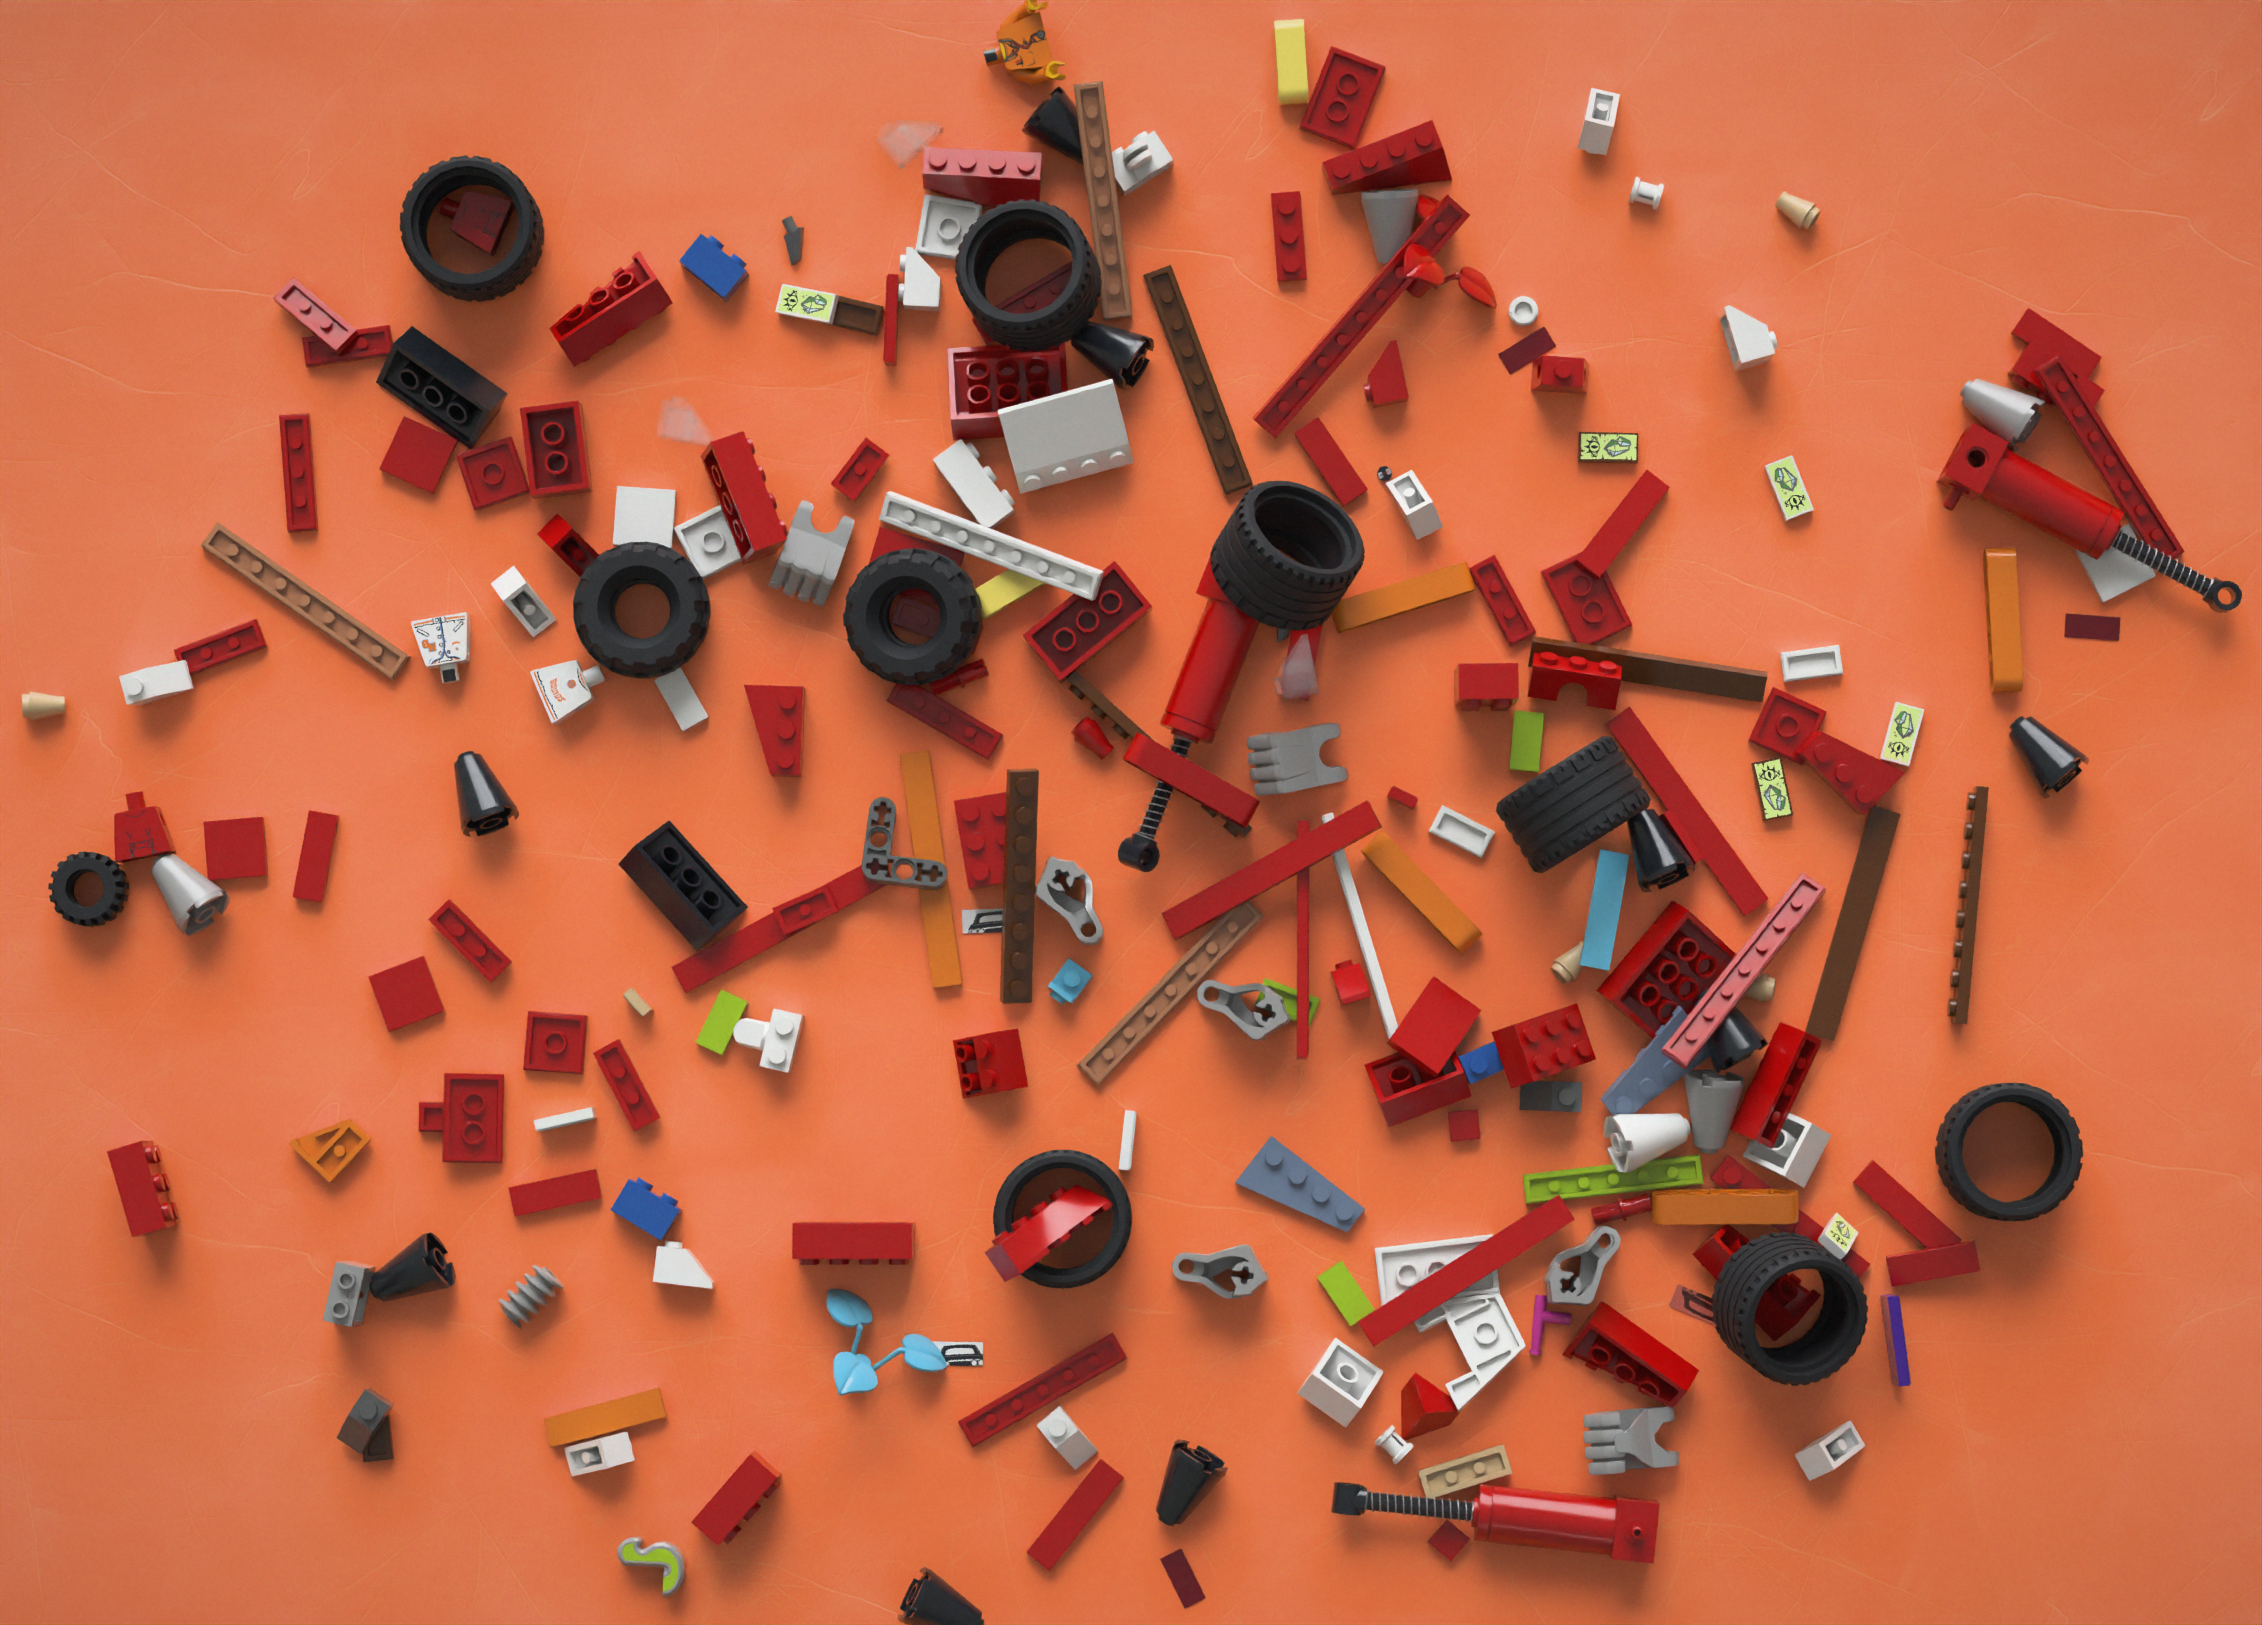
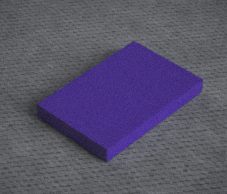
[1880,1294,1911,1387]

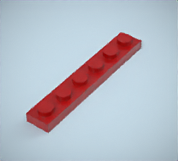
[1710,1155,1870,1279]

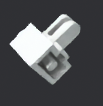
[1112,131,1174,197]
[733,1008,805,1073]

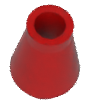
[1071,716,1114,760]

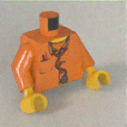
[983,0,1066,85]

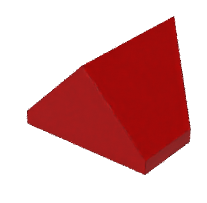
[1401,1372,1463,1441]

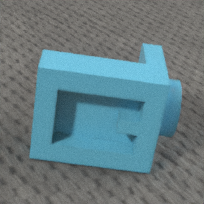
[1048,958,1093,1005]

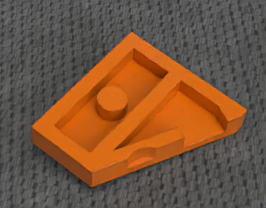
[288,1119,372,1183]

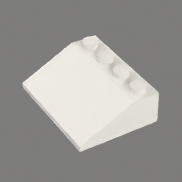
[998,379,1134,494]

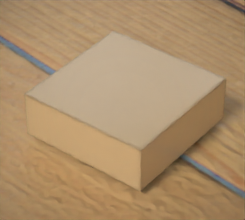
[623,988,653,1017]

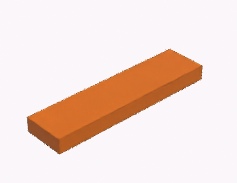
[544,1387,667,1448]

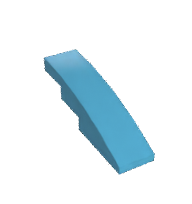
[1579,849,1629,971]

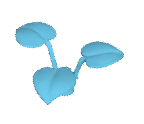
[826,1289,947,1396]

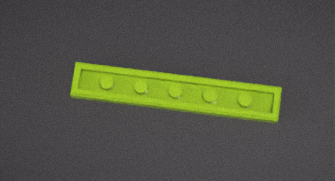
[1522,1154,1704,1204]

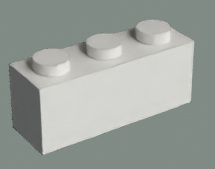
[933,439,1015,529]

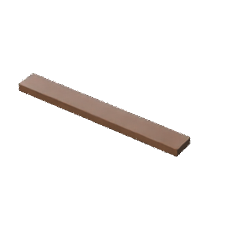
[1073,81,1133,320]
[200,522,410,681]
[1077,901,1264,1085]

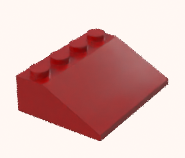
[947,342,1068,441]
[1596,900,1737,1039]

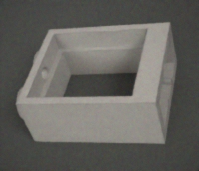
[322,1260,375,1327]

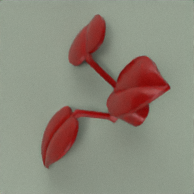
[1404,194,1497,310]

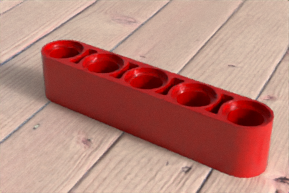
[1123,733,1260,828]

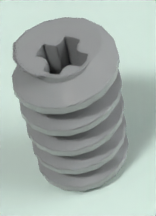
[498,1265,564,1329]

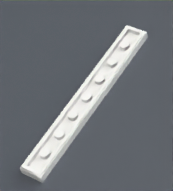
[879,491,1104,601]
[1321,812,1398,1040]

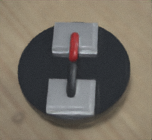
[1377,466,1392,481]

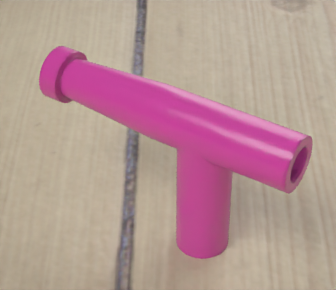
[1529,1295,1571,1355]

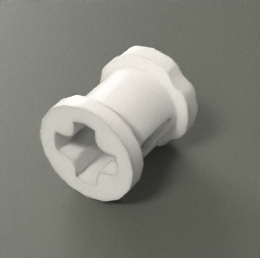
[1628,177,1664,210]
[1374,1425,1414,1464]

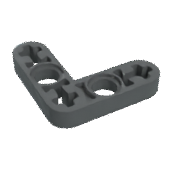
[862,797,947,890]

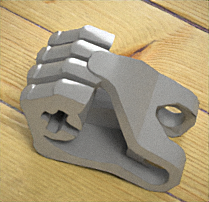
[768,499,854,606]
[1247,723,1348,796]
[1035,856,1103,945]
[1197,980,1291,1041]
[1544,1226,1621,1306]
[1172,1244,1269,1299]
[1583,1407,1679,1475]

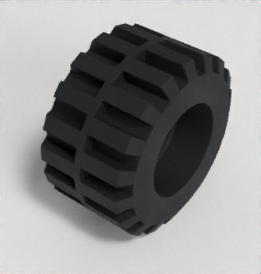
[48,851,129,927]

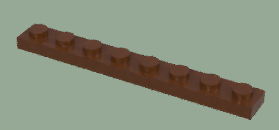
[1067,670,1252,838]
[1000,768,1039,1004]
[1947,786,1989,1024]

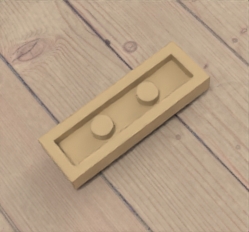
[1418,1444,1512,1499]

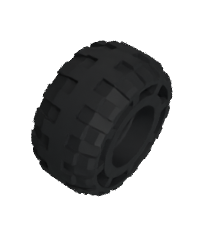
[573,541,711,679]
[843,548,983,685]

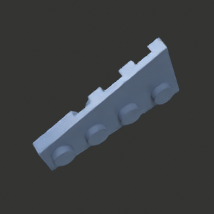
[1600,1006,1710,1115]
[1235,1136,1365,1232]

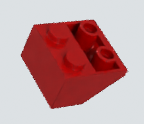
[953,1028,1028,1099]

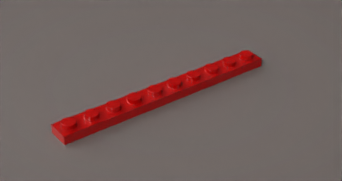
[1252,195,1470,439]

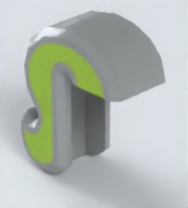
[617,1536,686,1597]

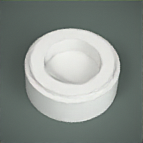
[1508,296,1538,327]

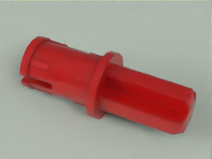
[930,658,989,695]
[1591,1193,1652,1225]

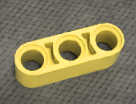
[1274,19,1309,105]
[975,569,1047,620]

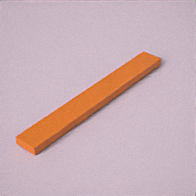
[900,750,962,989]

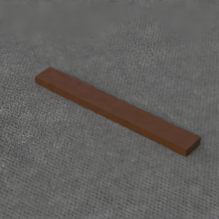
[1143,265,1253,495]
[1528,636,1768,702]
[1805,806,1900,1041]

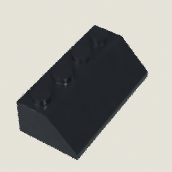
[376,326,508,449]
[618,820,748,952]

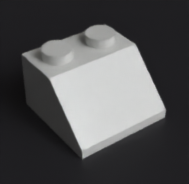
[1718,305,1778,372]
[1743,1113,1832,1188]
[1297,1337,1384,1428]

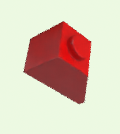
[1363,340,1409,408]
[537,513,599,577]
[1330,959,1371,1006]

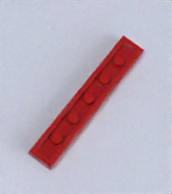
[958,1332,1128,1448]

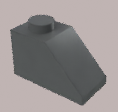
[1519,1081,1582,1112]
[336,1388,395,1454]

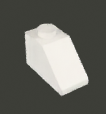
[1578,88,1620,155]
[1386,470,1443,540]
[491,566,556,637]
[119,660,194,705]
[653,1241,715,1289]
[1037,1405,1098,1470]
[1795,1420,1865,1481]
[564,1432,635,1477]

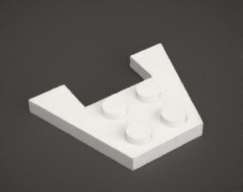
[1414,1293,1526,1412]

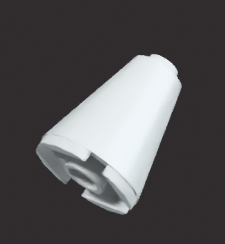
[1604,1113,1691,1173]

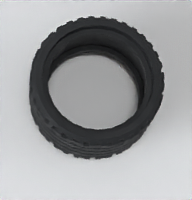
[400,155,544,302]
[955,199,1102,352]
[1210,481,1365,631]
[1496,736,1651,874]
[1935,1083,2083,1221]
[993,1150,1132,1289]
[1711,1232,1868,1386]

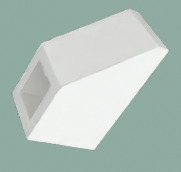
[898,247,941,311]

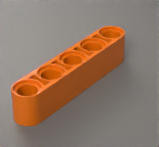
[1983,547,2023,693]
[1332,562,1476,633]
[1360,830,1483,955]
[1652,1189,1799,1225]

